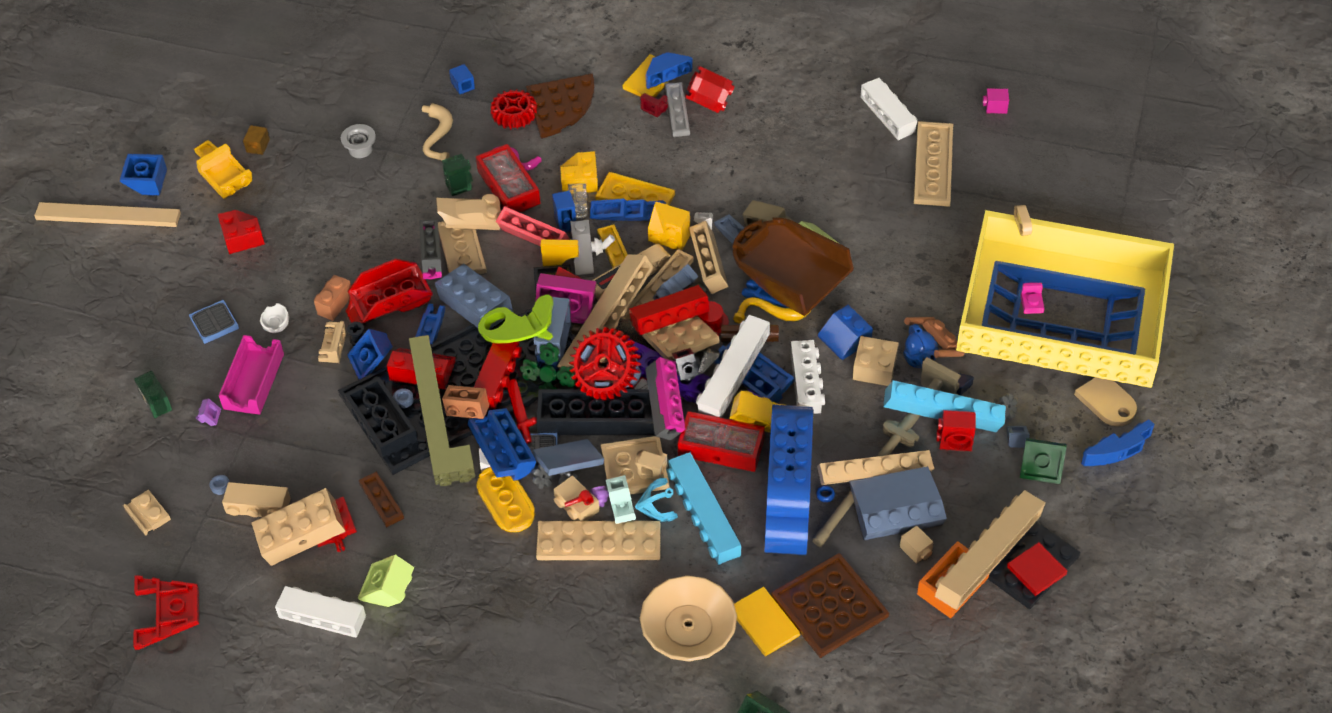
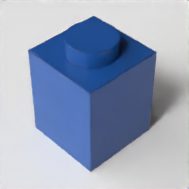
[449,64,475,95]

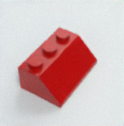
[387,348,456,389]

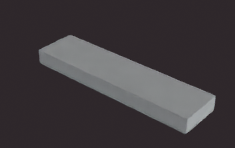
[665,82,690,137]

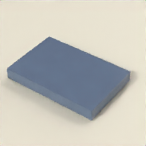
[533,439,604,476]

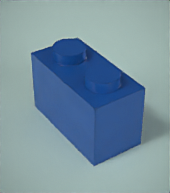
[552,190,576,232]

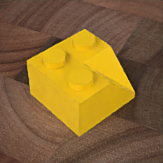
[560,151,598,194]
[648,202,690,251]

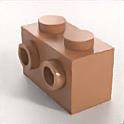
[314,275,351,321]
[442,385,489,419]

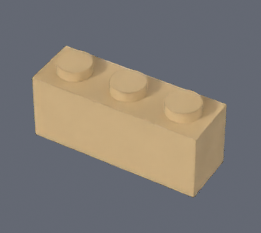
[222,482,291,517]

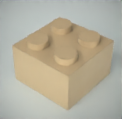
[852,336,899,386]

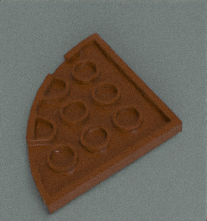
[526,73,595,138]

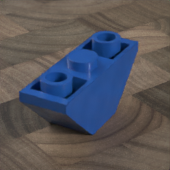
[646,52,693,89]

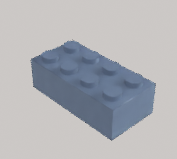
[435,264,514,330]

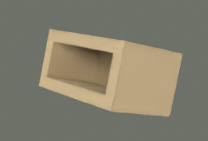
[554,476,599,521]

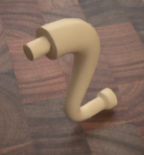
[422,103,453,163]

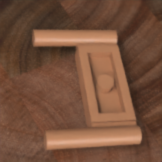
[904,317,965,358]

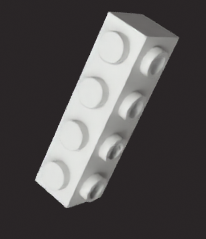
[790,340,825,414]

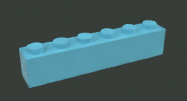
[883,380,1006,432]
[666,452,741,565]

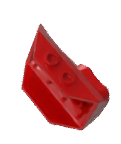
[346,258,433,323]

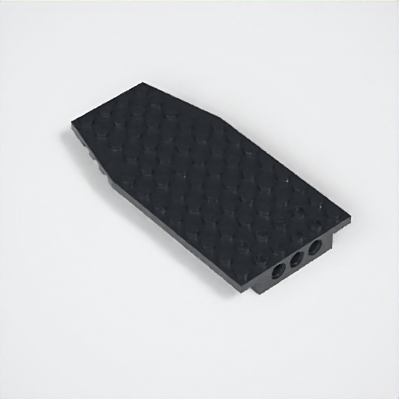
[338,308,574,475]

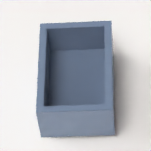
[534,297,571,359]

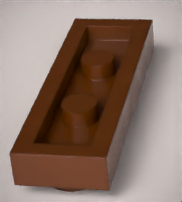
[359,471,404,528]

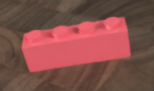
[496,206,571,247]

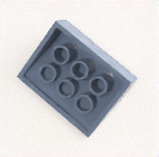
[849,466,947,540]

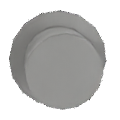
[340,124,376,158]

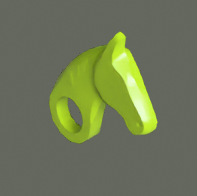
[478,295,554,343]

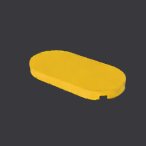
[477,467,535,532]

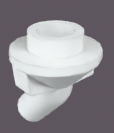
[591,235,615,256]

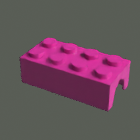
[219,335,284,415]

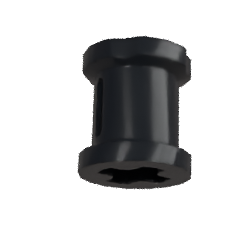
[347,322,364,346]

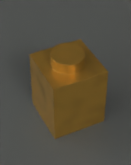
[243,125,270,155]

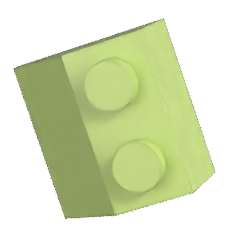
[358,555,414,607]

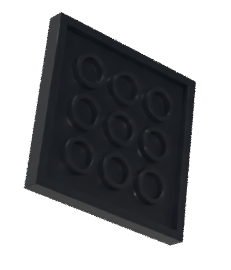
[988,521,1081,610]

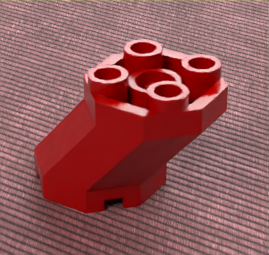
[684,65,735,113]

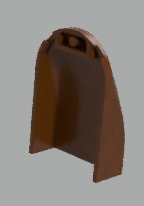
[733,217,854,316]

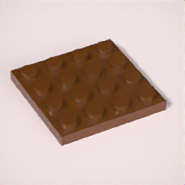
[771,553,889,658]

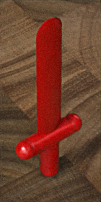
[507,379,537,444]

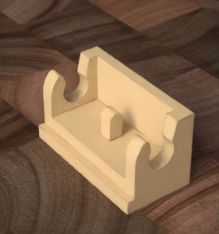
[318,321,347,363]

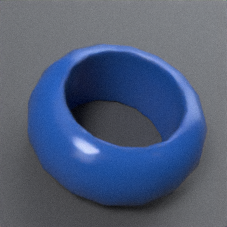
[816,485,835,503]

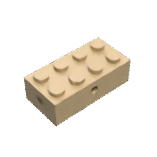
[252,488,345,566]

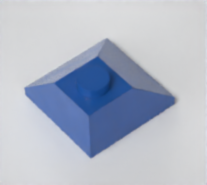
[347,329,393,380]

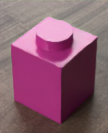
[983,89,1009,114]

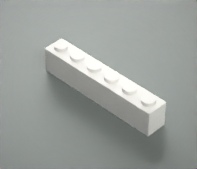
[696,315,770,418]

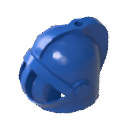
[903,324,939,368]

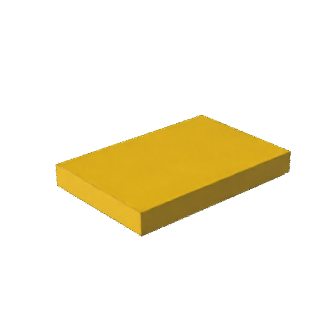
[623,54,670,97]
[734,587,800,656]

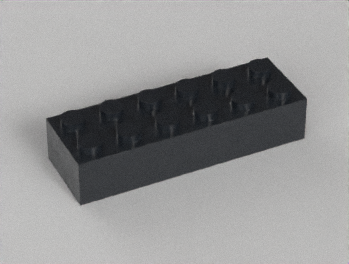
[537,389,655,435]

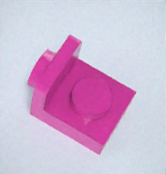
[1020,283,1044,314]

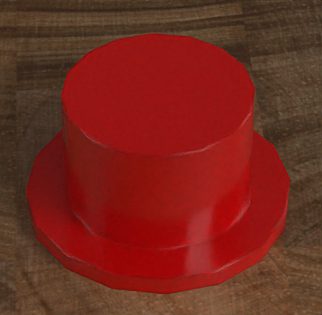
[698,301,729,336]

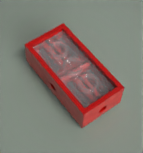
[476,144,541,213]
[678,411,765,472]

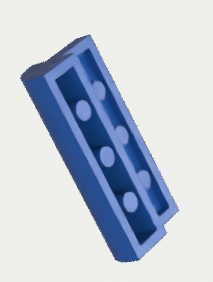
[710,342,795,403]
[468,408,536,481]

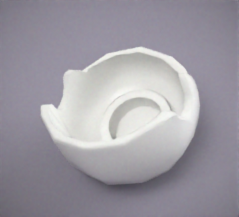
[260,303,289,333]

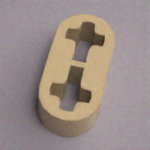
[1014,205,1032,236]

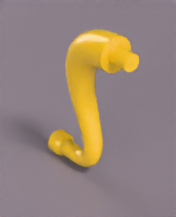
[733,297,811,324]

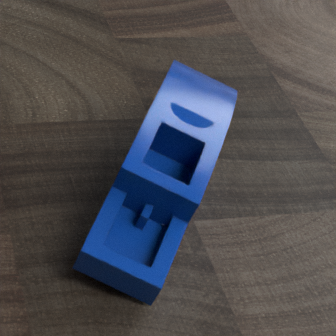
[1081,419,1155,466]

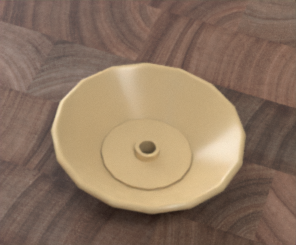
[640,575,737,661]

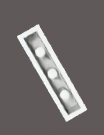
[861,78,917,140]
[275,586,366,638]

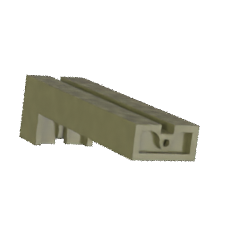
[409,335,475,486]

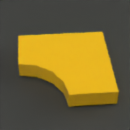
[540,239,579,266]

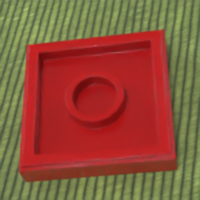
[1007,542,1067,596]

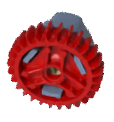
[569,327,642,400]

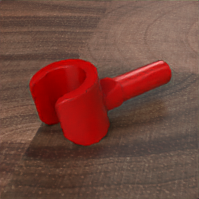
[564,490,594,507]

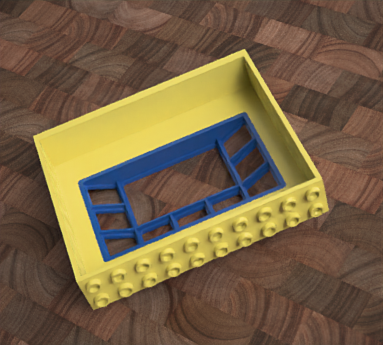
[956,210,1174,387]

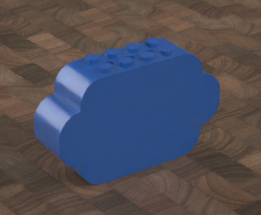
[764,405,813,555]

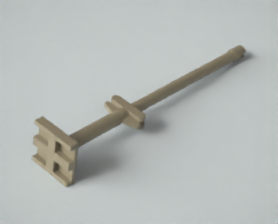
[812,357,961,547]

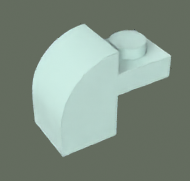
[606,475,636,524]

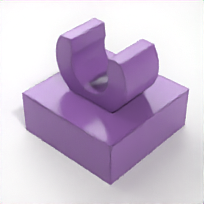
[196,398,221,426]

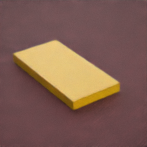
[595,172,675,205]

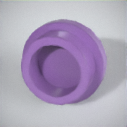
[590,486,609,508]

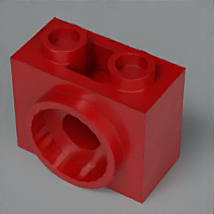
[936,410,976,451]

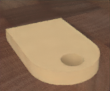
[1074,377,1137,427]

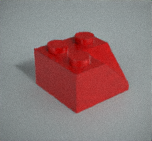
[217,210,265,254]

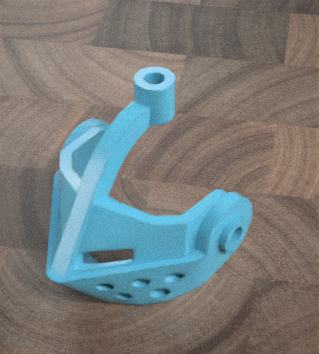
[635,478,678,522]

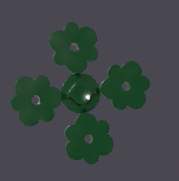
[520,343,575,389]

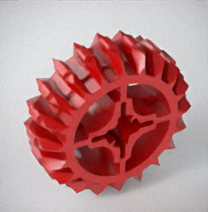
[490,89,537,130]

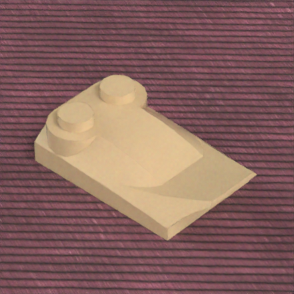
[436,194,501,230]

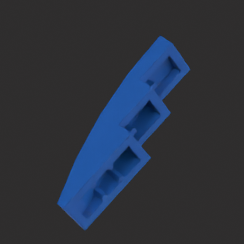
[590,199,666,221]

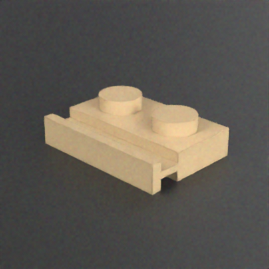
[123,490,171,536]

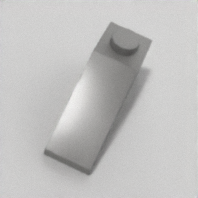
[571,220,594,277]

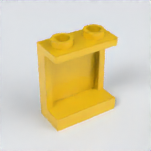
[196,143,253,199]

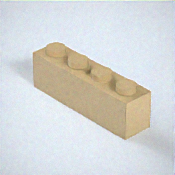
[689,221,728,294]

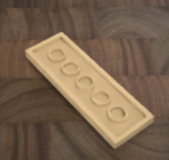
[914,121,953,207]
[536,521,661,560]

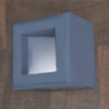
[1007,426,1030,448]

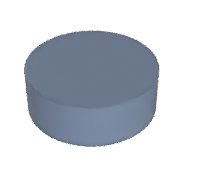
[393,389,414,408]
[209,475,230,495]

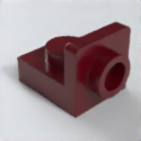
[641,93,668,118]

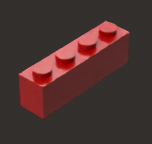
[629,285,710,335]
[474,341,522,409]

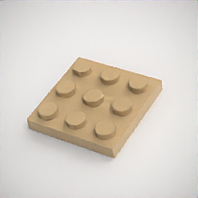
[642,316,720,361]
[601,436,669,495]

